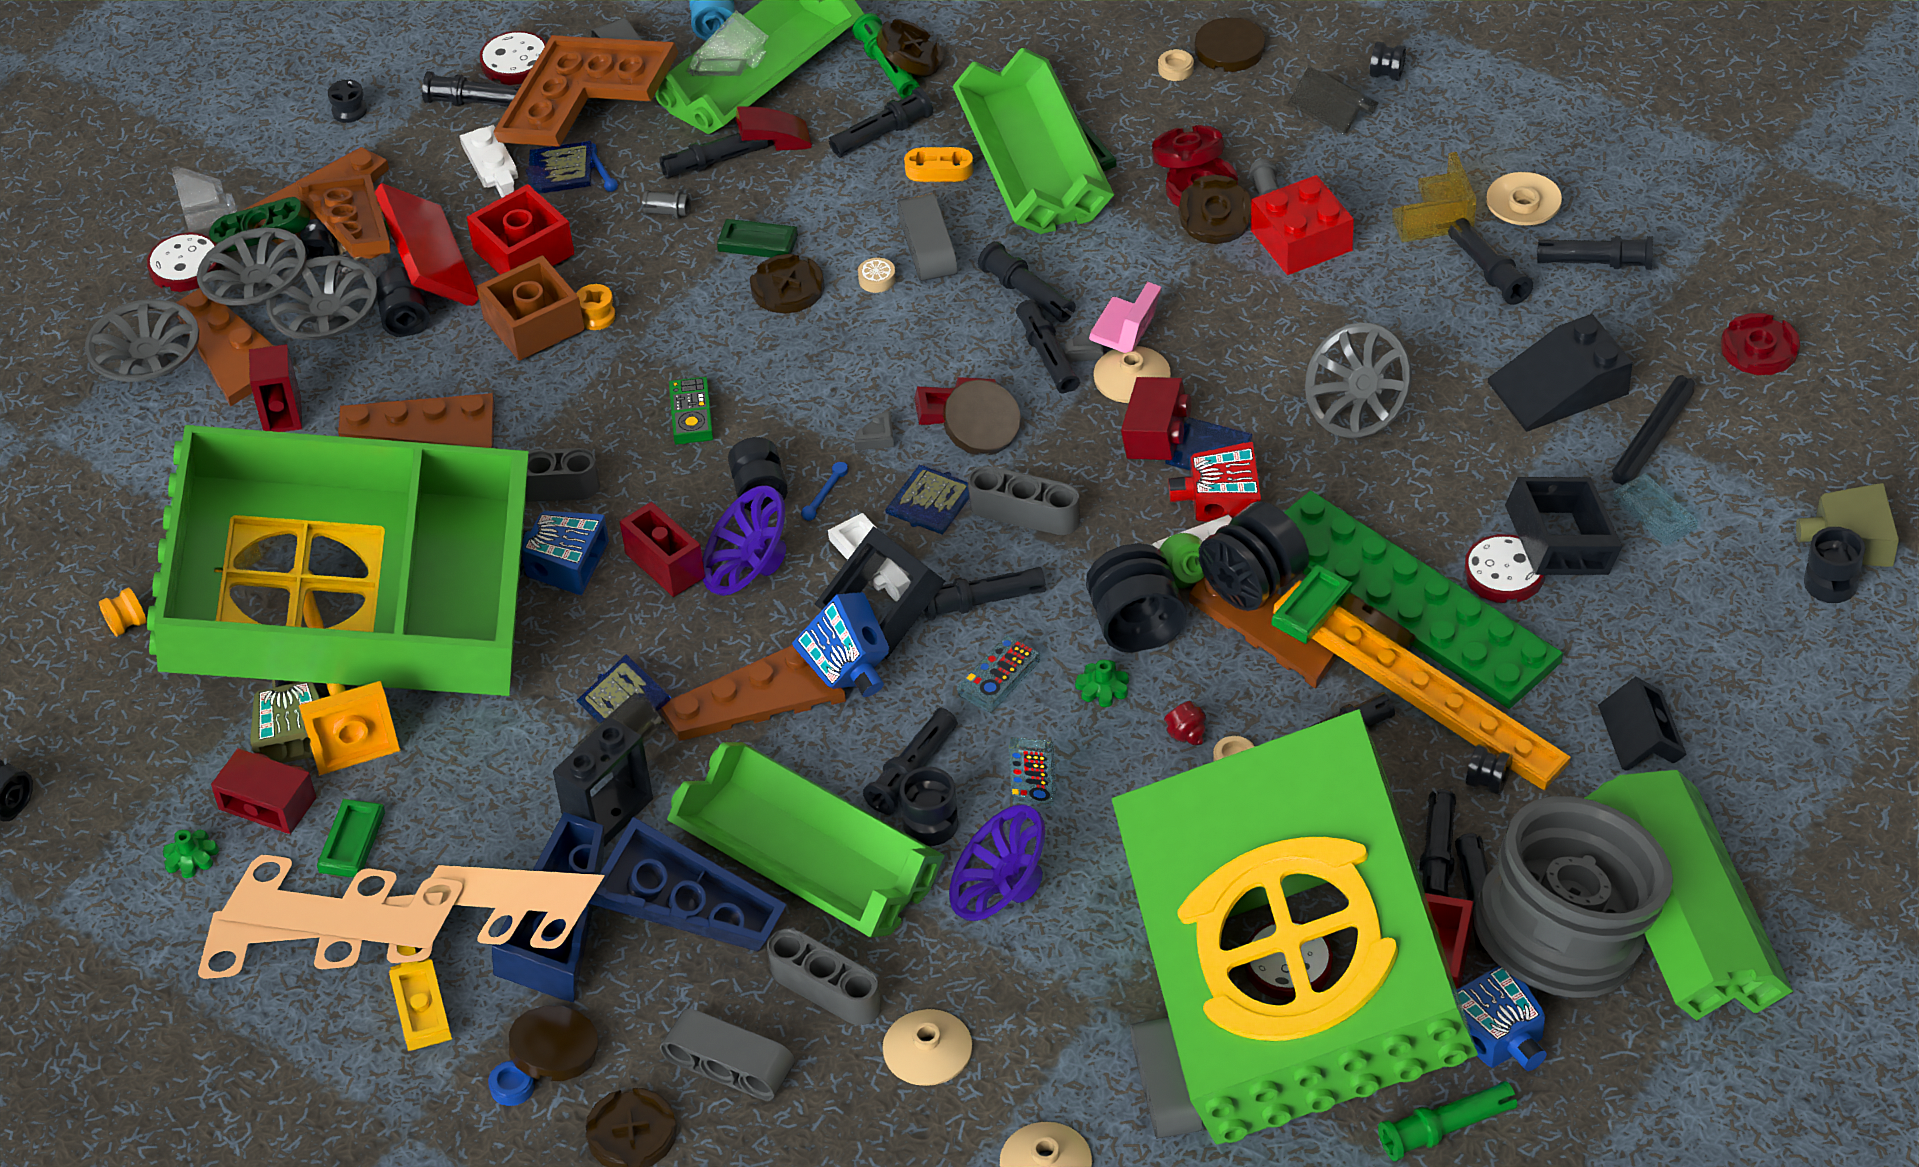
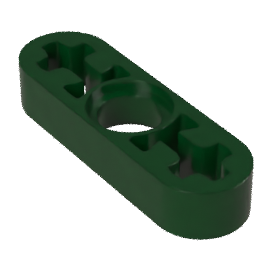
[209,197,310,252]

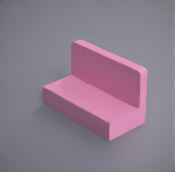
[1089,282,1162,353]

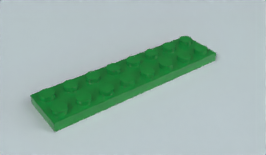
[1284,490,1563,709]

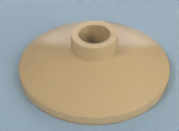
[1487,172,1562,225]
[1094,346,1170,403]
[883,1009,972,1086]
[1000,1122,1092,1167]

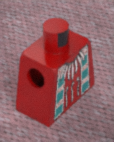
[1168,442,1261,522]

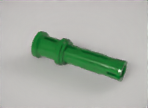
[852,13,920,99]
[1378,1081,1517,1162]

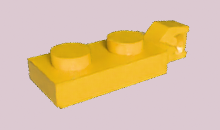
[389,945,452,1051]

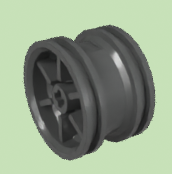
[1473,796,1673,998]

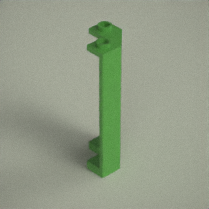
[655,0,864,134]
[952,48,1114,234]
[667,742,945,937]
[1584,770,1793,1021]

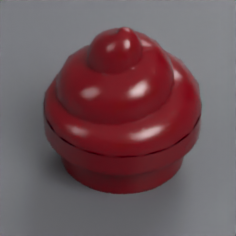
[1164,701,1206,745]

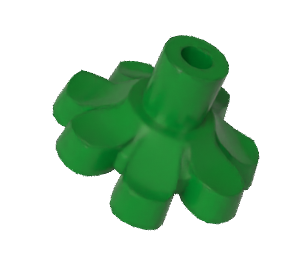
[1075,660,1129,707]
[163,829,219,878]

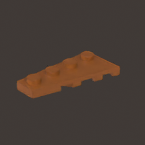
[244,147,389,251]
[297,174,390,259]
[176,288,274,407]
[338,393,495,448]
[1189,576,1338,689]
[660,645,846,741]

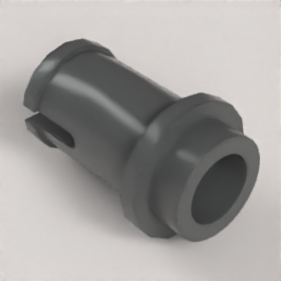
[1248,159,1280,196]
[642,190,691,219]

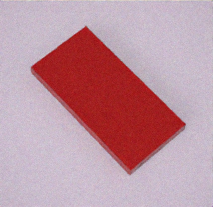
[375,183,479,306]

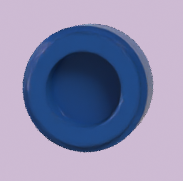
[488,1061,535,1106]

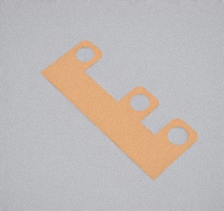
[217,855,463,949]
[424,865,605,949]
[198,892,443,979]

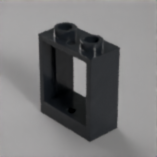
[1505,477,1623,575]
[815,526,946,659]
[553,717,653,847]

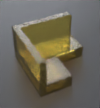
[1392,152,1476,243]

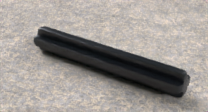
[1611,375,1695,487]

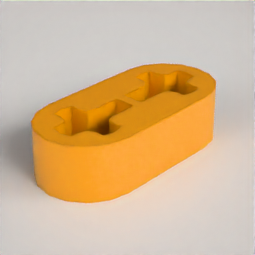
[904,147,974,182]

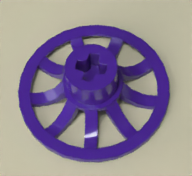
[703,486,786,596]
[949,805,1046,921]

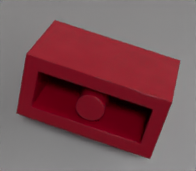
[249,344,302,432]
[1121,377,1191,460]
[620,501,705,597]
[211,748,317,835]

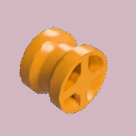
[576,284,615,330]
[99,587,147,637]

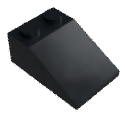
[1488,314,1633,432]

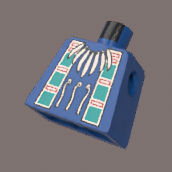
[522,511,609,595]
[792,592,889,697]
[1457,965,1547,1071]

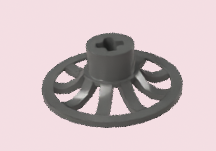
[197,228,307,306]
[266,256,378,340]
[85,299,199,382]
[1305,322,1412,439]

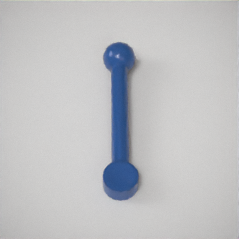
[583,143,618,192]
[801,462,848,521]

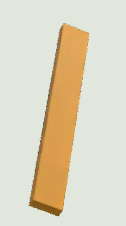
[1273,580,1571,790]

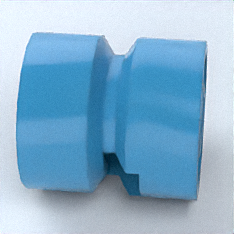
[689,0,736,41]

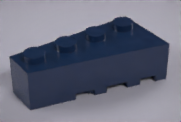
[492,812,604,1003]
[588,817,787,951]

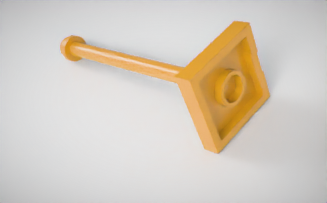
[288,569,400,776]

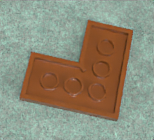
[493,35,679,147]

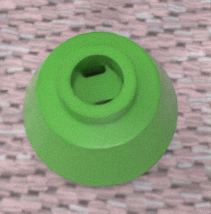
[1159,533,1204,588]

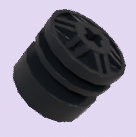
[1198,501,1309,611]
[1086,543,1187,653]

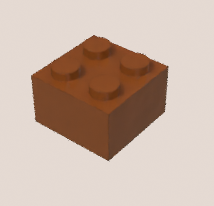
[477,255,585,361]

